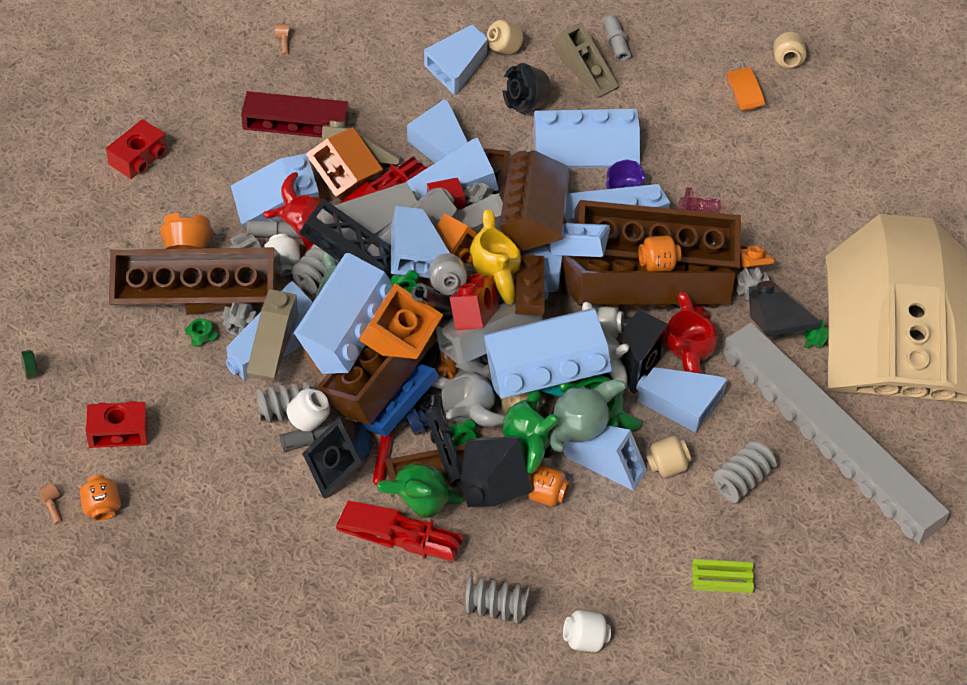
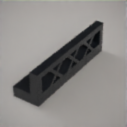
[299,198,401,281]

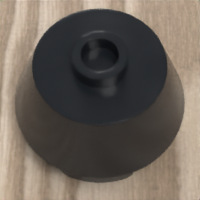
[502,63,551,114]

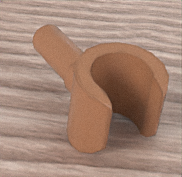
[275,23,290,55]
[39,482,62,524]

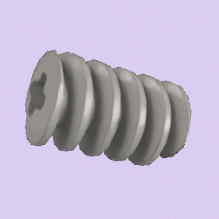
[291,244,327,295]
[257,381,315,423]
[714,441,777,503]
[465,574,531,624]

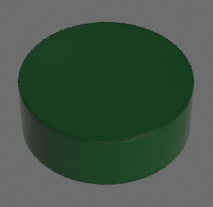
[20,350,38,379]

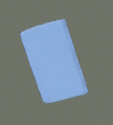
[550,223,610,257]

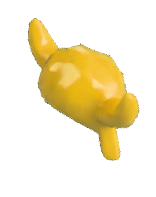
[470,209,522,305]

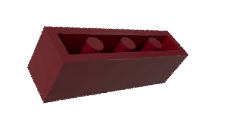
[241,91,349,138]

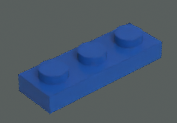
[363,364,439,436]

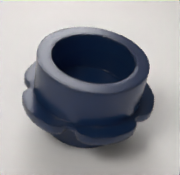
[405,407,429,435]

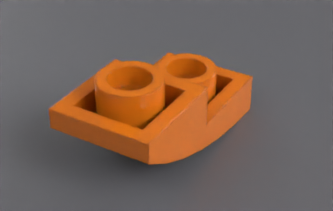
[726,67,765,111]
[740,244,774,267]

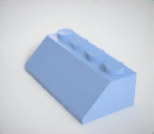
[533,109,640,168]
[294,253,393,374]
[483,308,612,398]

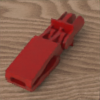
[339,156,427,204]
[336,500,465,562]

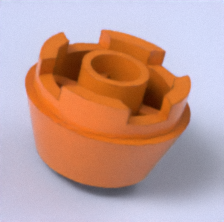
[159,213,214,249]

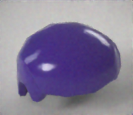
[606,159,646,189]

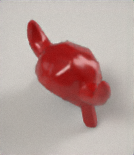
[263,172,321,256]
[665,291,718,374]

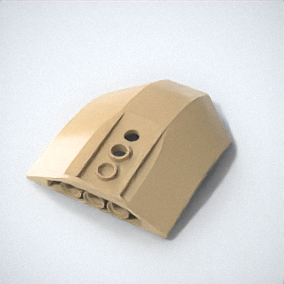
[825,214,967,403]

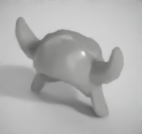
[431,370,505,427]

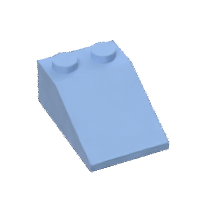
[231,154,319,227]

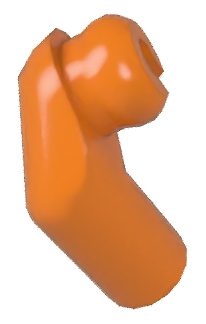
[437,350,457,379]

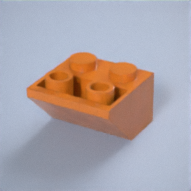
[306,127,383,200]

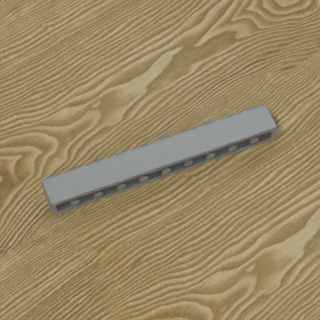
[723,323,950,544]

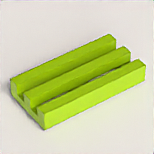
[692,559,754,593]

